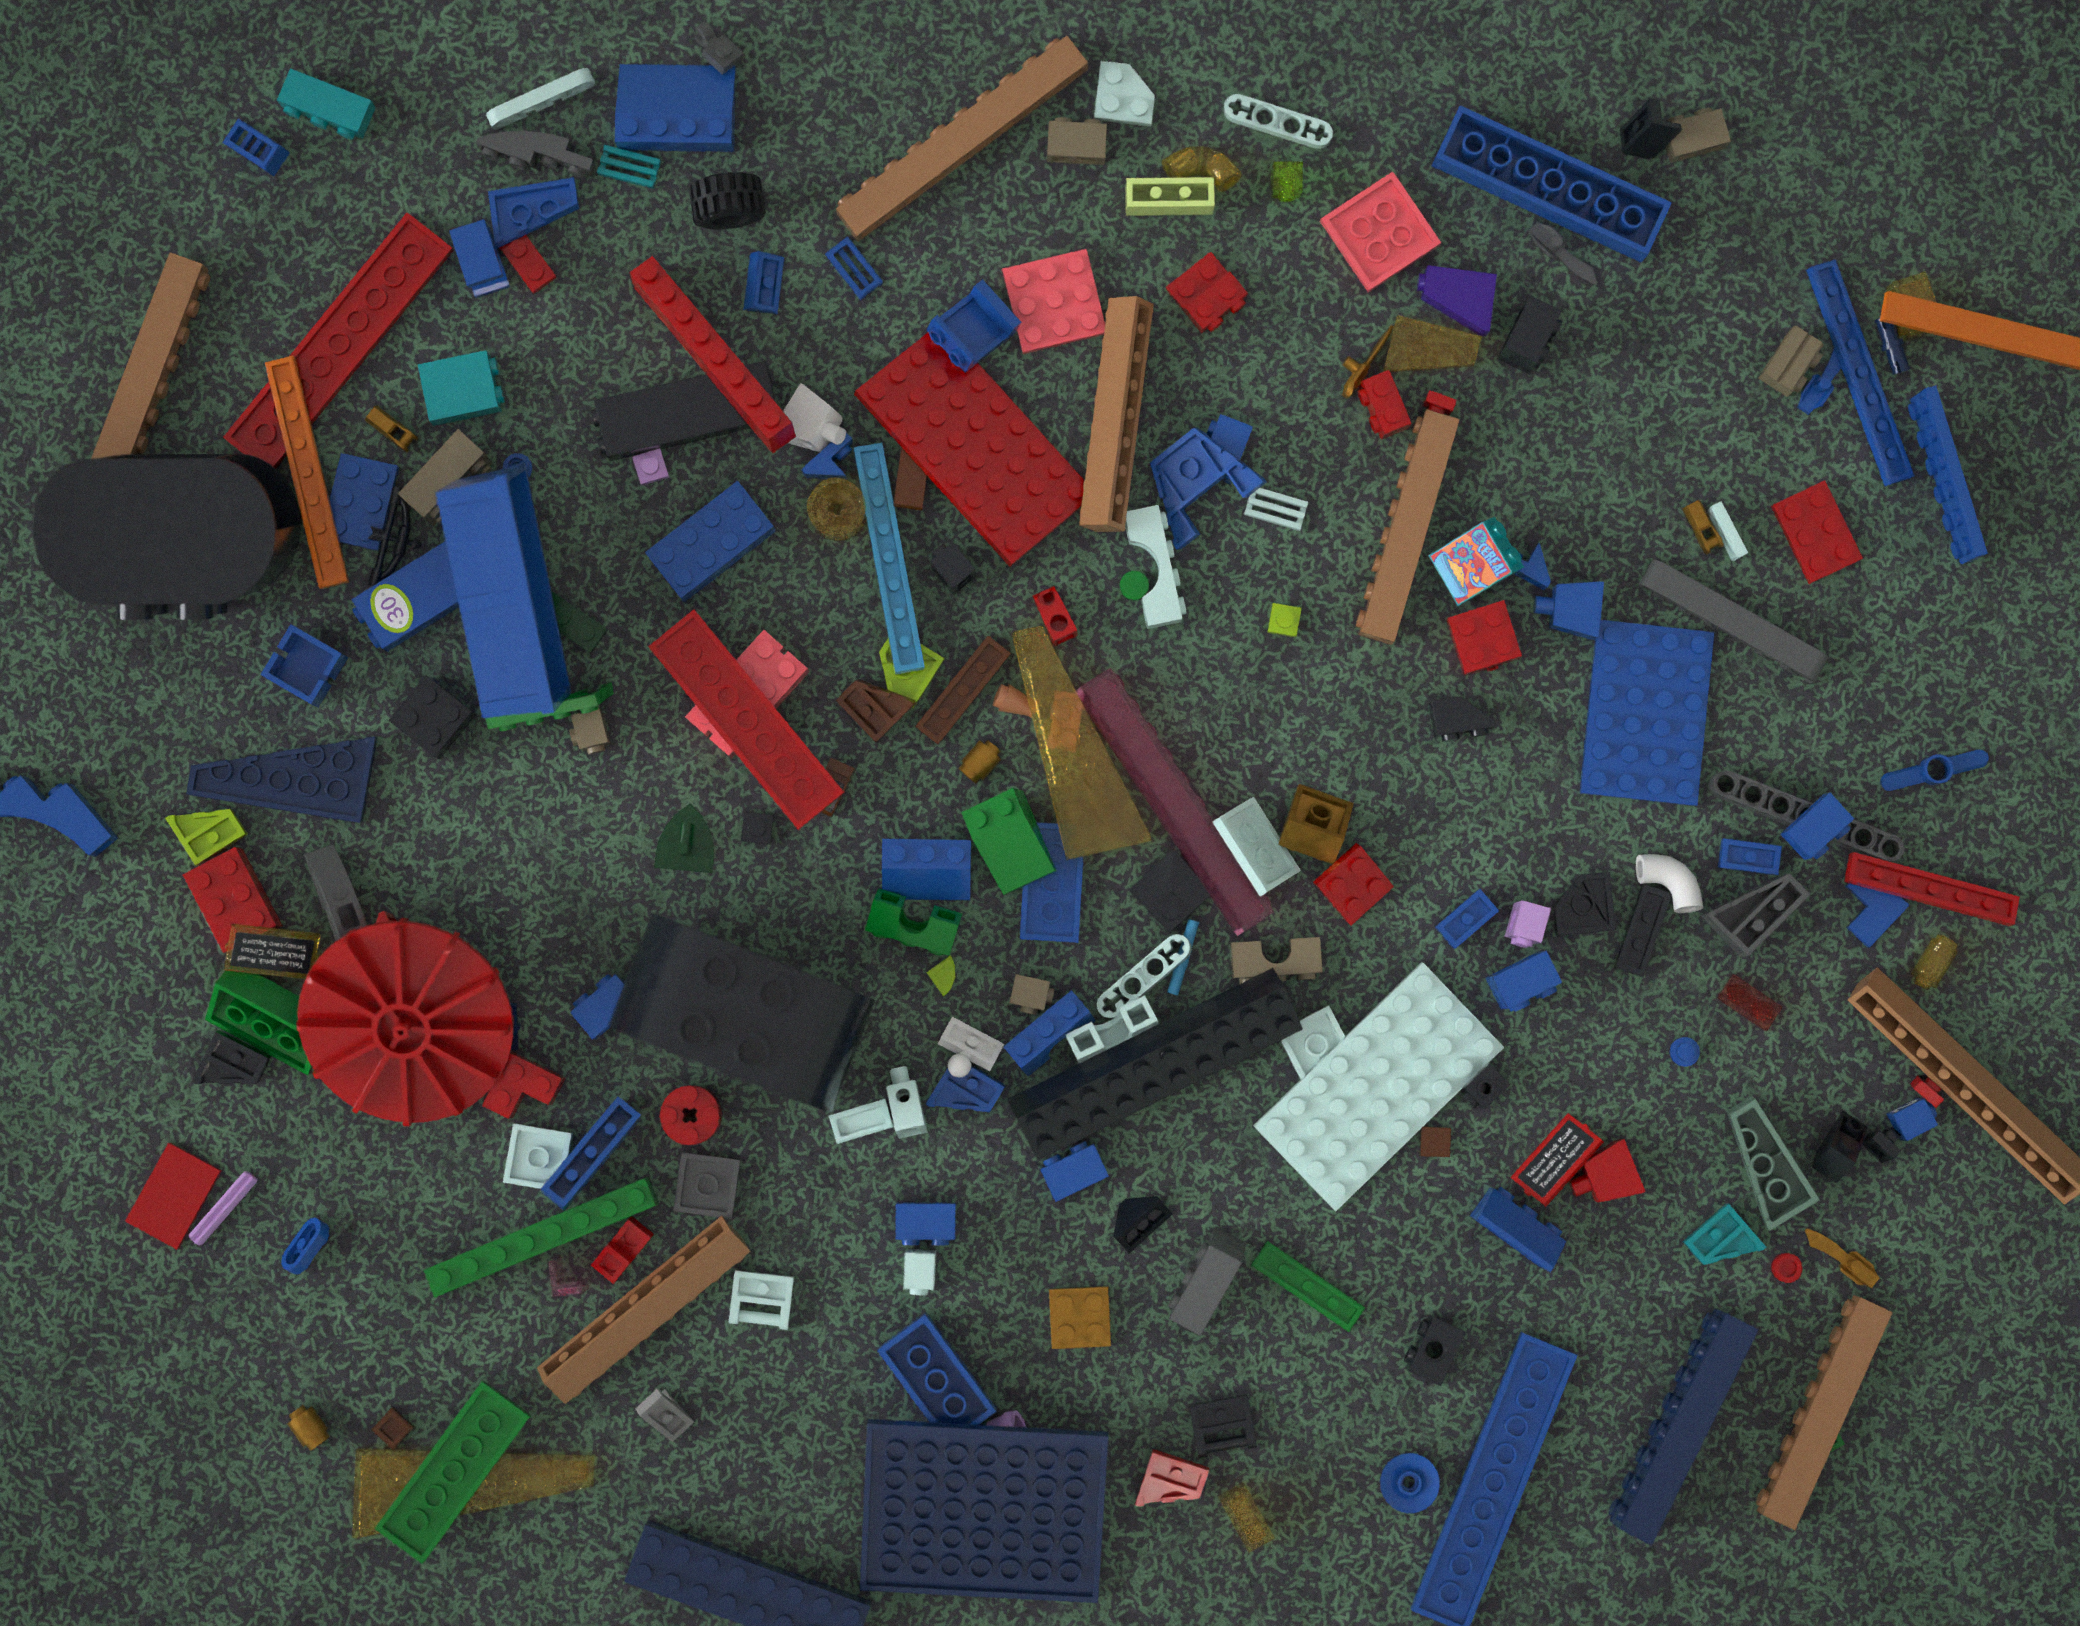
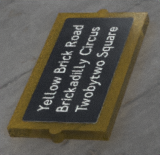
[224,924,321,979]

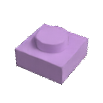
[632,448,669,486]

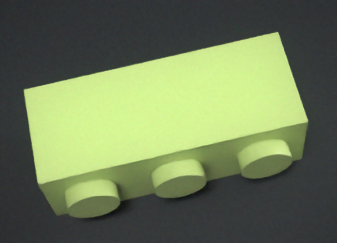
[1125,177,1215,216]

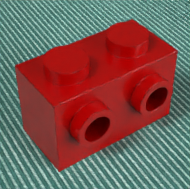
[1357,370,1411,440]

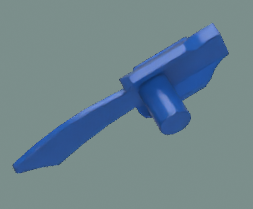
[1797,348,1841,415]

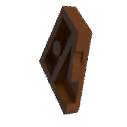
[836,679,917,742]

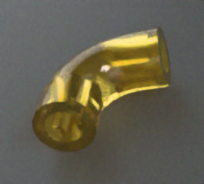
[1161,146,1242,192]

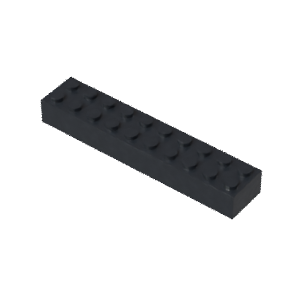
[1008,968,1303,1161]

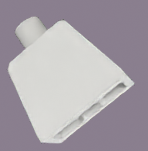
[783,383,846,452]

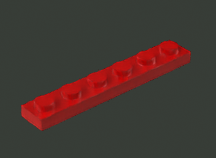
[1844,852,2020,926]

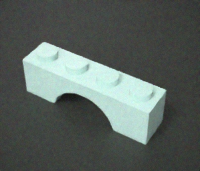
[1125,505,1186,629]

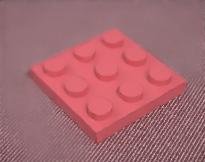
[1320,171,1441,293]
[1002,249,1105,354]

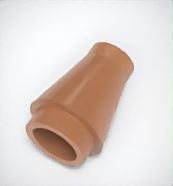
[993,684,1038,718]

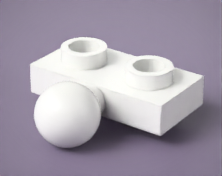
[938,1017,1004,1077]

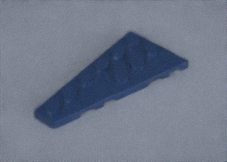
[186,736,378,824]

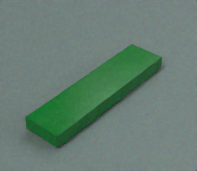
[1251,1241,1365,1332]

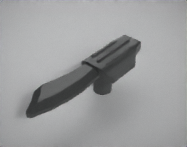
[1528,221,1597,285]

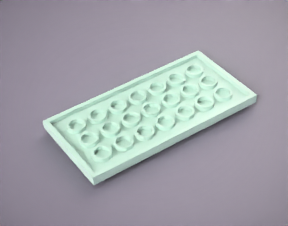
[1253,962,1504,1211]

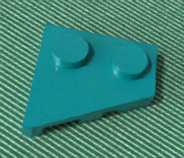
[1683,1203,1766,1265]

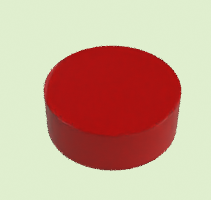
[1771,1253,1803,1283]

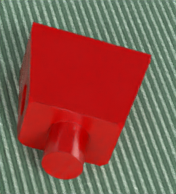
[1569,1138,1646,1202]

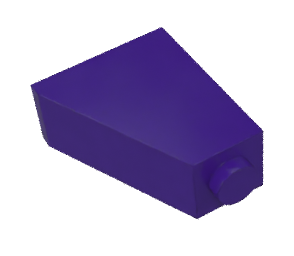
[1417,265,1497,337]

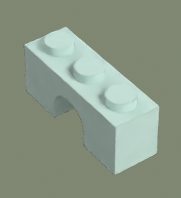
[1065,995,1159,1063]

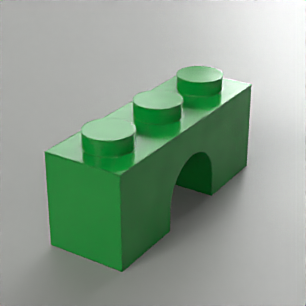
[865,888,962,956]

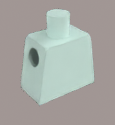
[886,1067,928,1139]

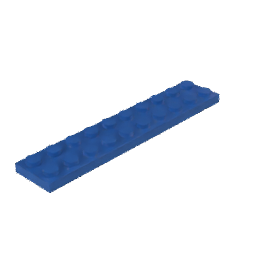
[1410,1332,1578,1626]

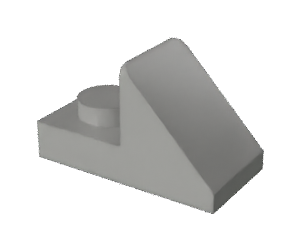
[635,1389,694,1442]

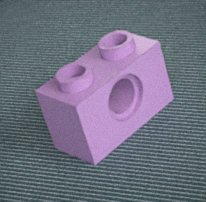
[1505,901,1551,948]

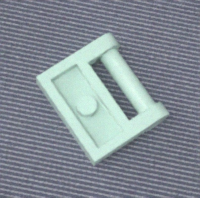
[729,1270,794,1330]

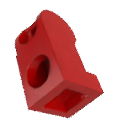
[1032,586,1078,647]

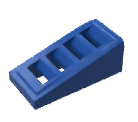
[222,119,290,176]

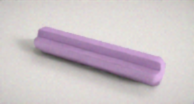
[189,1171,257,1245]

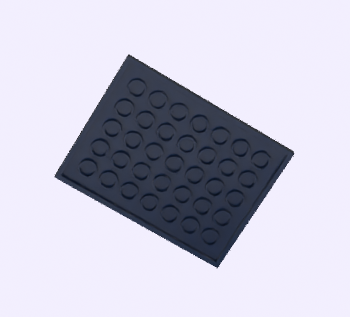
[860,1419,1108,1603]

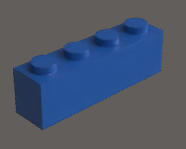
[540,1096,641,1211]

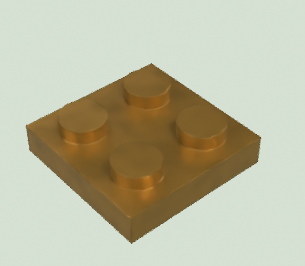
[1049,1286,1111,1349]

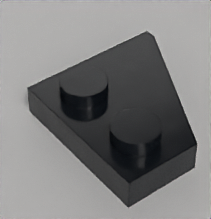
[192,1030,271,1084]

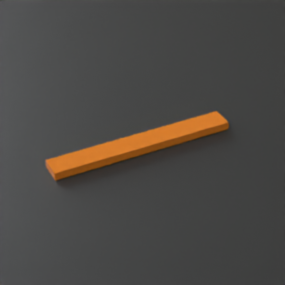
[1880,291,2080,370]
[265,356,349,589]

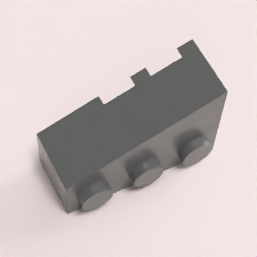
[1699,873,1811,957]
[1168,1226,1247,1336]

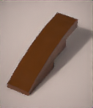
[893,447,928,511]

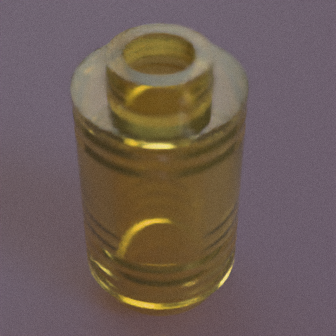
[1911,934,1958,990]

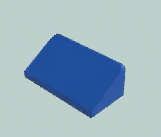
[743,251,784,314]

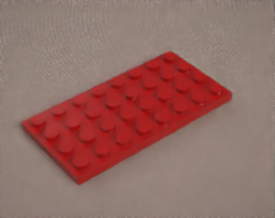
[854,332,1085,567]

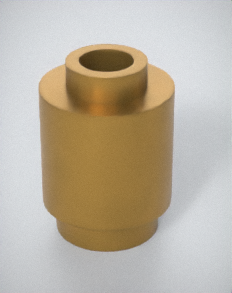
[958,740,1001,784]
[287,1405,330,1451]

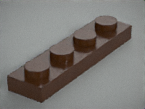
[915,636,1011,745]

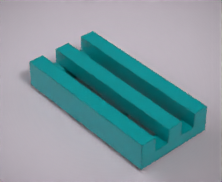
[597,145,661,189]

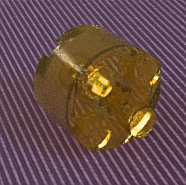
[807,477,866,541]

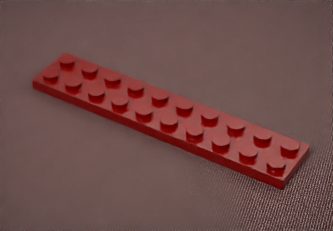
[223,212,454,468]

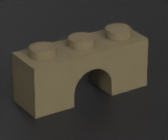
[1230,937,1323,984]

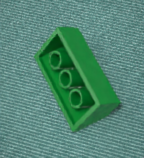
[205,965,313,1075]

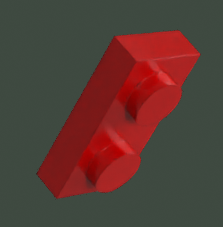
[500,235,557,294]

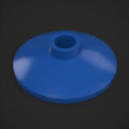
[1380,1453,1440,1513]

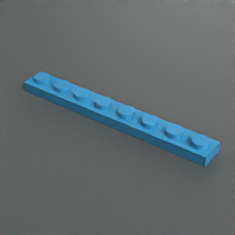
[853,443,925,674]

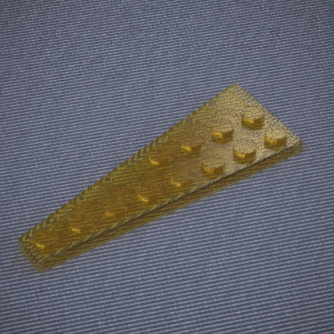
[1012,625,1152,860]
[352,1448,595,1538]

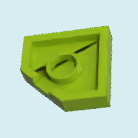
[879,639,945,709]

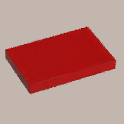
[125,1142,222,1249]

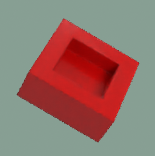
[1422,390,1457,416]
[1910,1075,1944,1108]

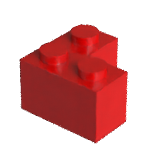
[482,1052,566,1119]

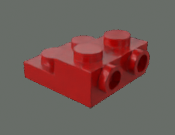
[1165,252,1248,333]

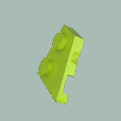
[165,809,248,866]

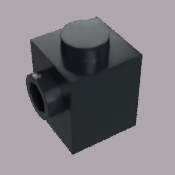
[1462,1063,1510,1109]

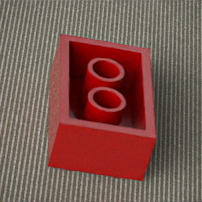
[183,847,283,954]

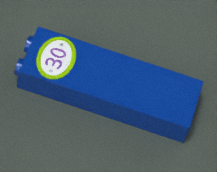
[351,541,459,652]

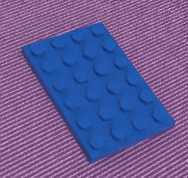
[1580,620,1714,806]

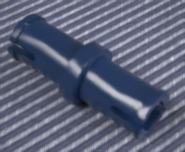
[1874,318,1911,375]

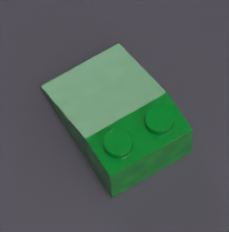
[961,788,1057,895]

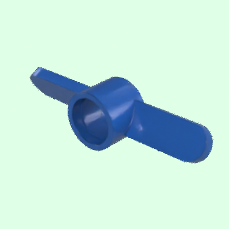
[1880,750,1989,791]

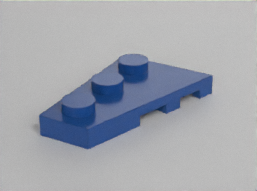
[488,177,580,248]

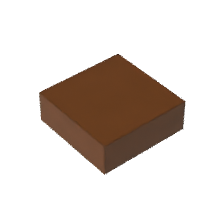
[1419,1126,1451,1157]
[371,1407,414,1450]

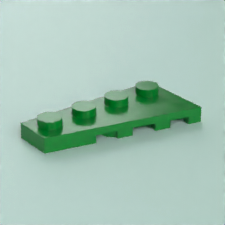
[485,682,614,731]

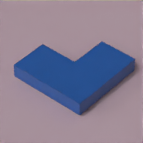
[1845,883,1909,948]

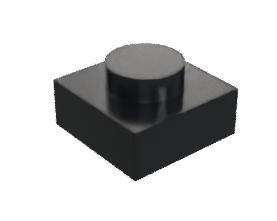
[741,812,774,845]

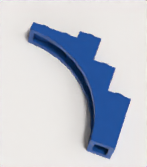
[0,775,118,857]

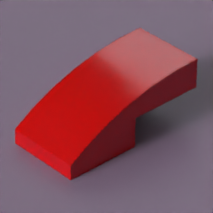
[591,1216,654,1284]

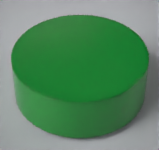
[1120,571,1149,601]

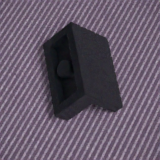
[1620,98,1682,159]

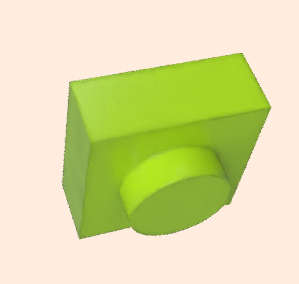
[1267,603,1301,638]

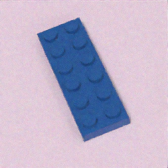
[1908,385,1988,565]

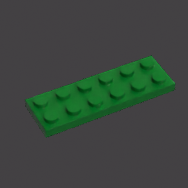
[374,1380,532,1564]

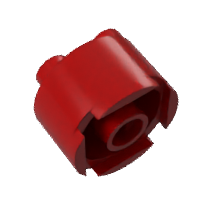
[660,1085,722,1145]

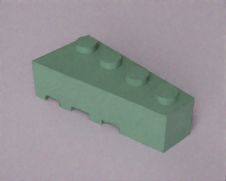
[1726,1096,1820,1231]

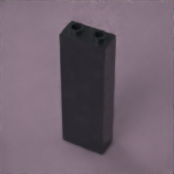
[591,361,775,461]

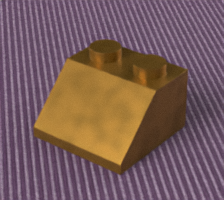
[1278,784,1354,864]

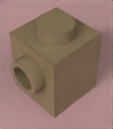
[569,708,611,755]
[1009,974,1055,1015]

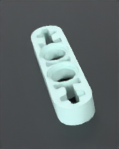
[486,68,595,130]
[1224,94,1333,149]
[1097,934,1192,1019]

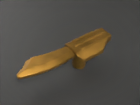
[1342,325,1394,398]
[1805,1229,1880,1288]

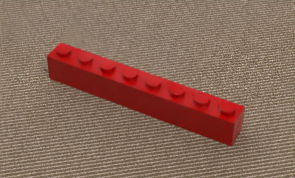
[629,256,796,454]

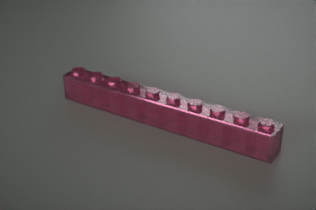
[1074,668,1274,936]

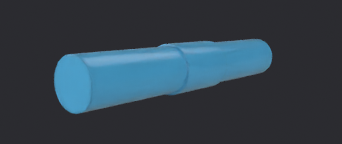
[1167,919,1199,996]

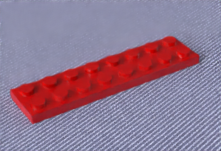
[648,610,844,830]

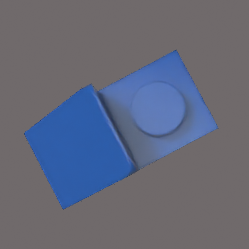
[801,433,853,480]
[1514,543,1551,590]

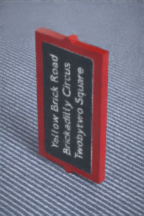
[1510,1113,1603,1207]

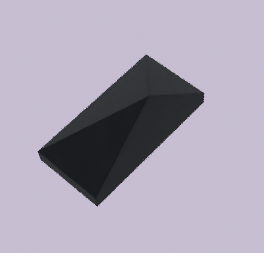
[1113,1196,1173,1254]

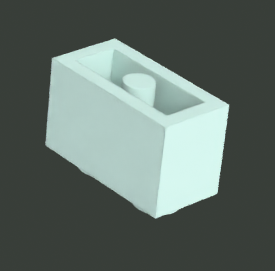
[903,1249,936,1295]

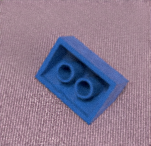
[882,839,971,900]
[1470,1187,1566,1272]

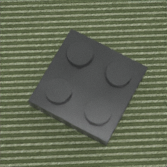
[673,1152,741,1219]

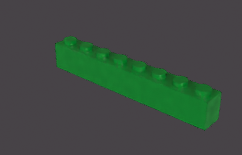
[423,1177,659,1298]

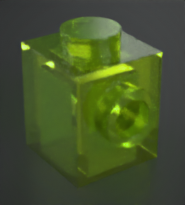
[1271,161,1303,202]

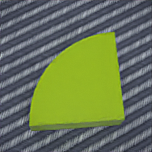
[926,956,956,996]

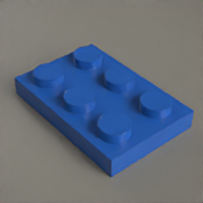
[330,453,399,551]

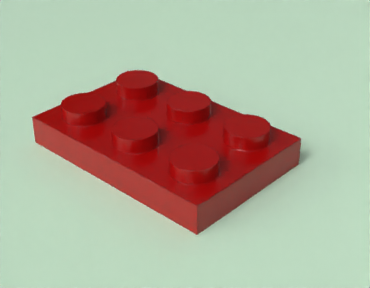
[1771,480,1863,584]

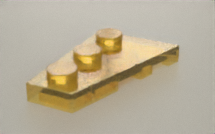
[1383,315,1482,372]

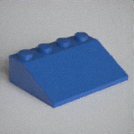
[615,64,736,152]

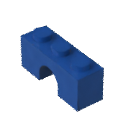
[1003,990,1096,1076]

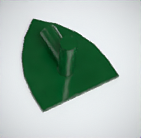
[654,803,714,873]

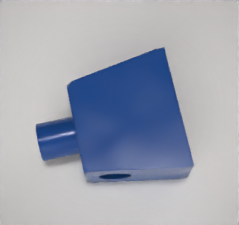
[1534,581,1604,640]

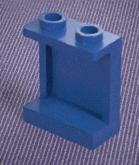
[927,279,1021,373]

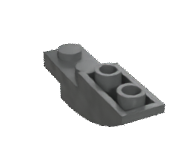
[476,131,596,178]
[304,844,367,941]

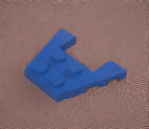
[1150,428,1267,550]

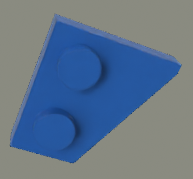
[926,1064,1006,1112]

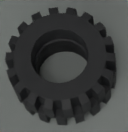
[689,172,766,230]

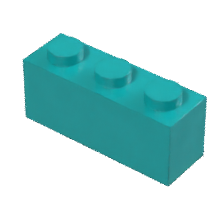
[277,68,376,140]

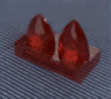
[1716,974,1783,1032]

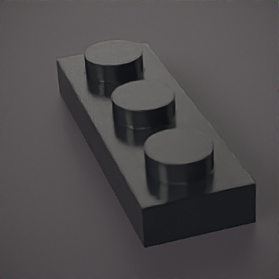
[1614,884,1672,977]

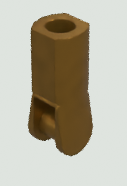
[365,406,418,452]
[1682,500,1724,555]

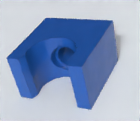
[449,219,510,298]

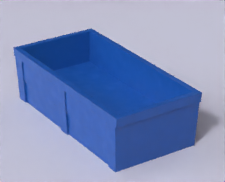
[435,462,571,718]

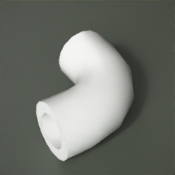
[1636,854,1703,913]

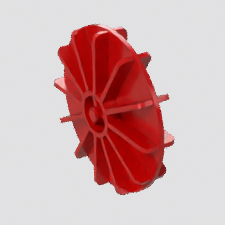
[296,918,514,1127]

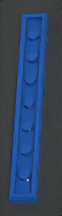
[1806,259,1914,486]

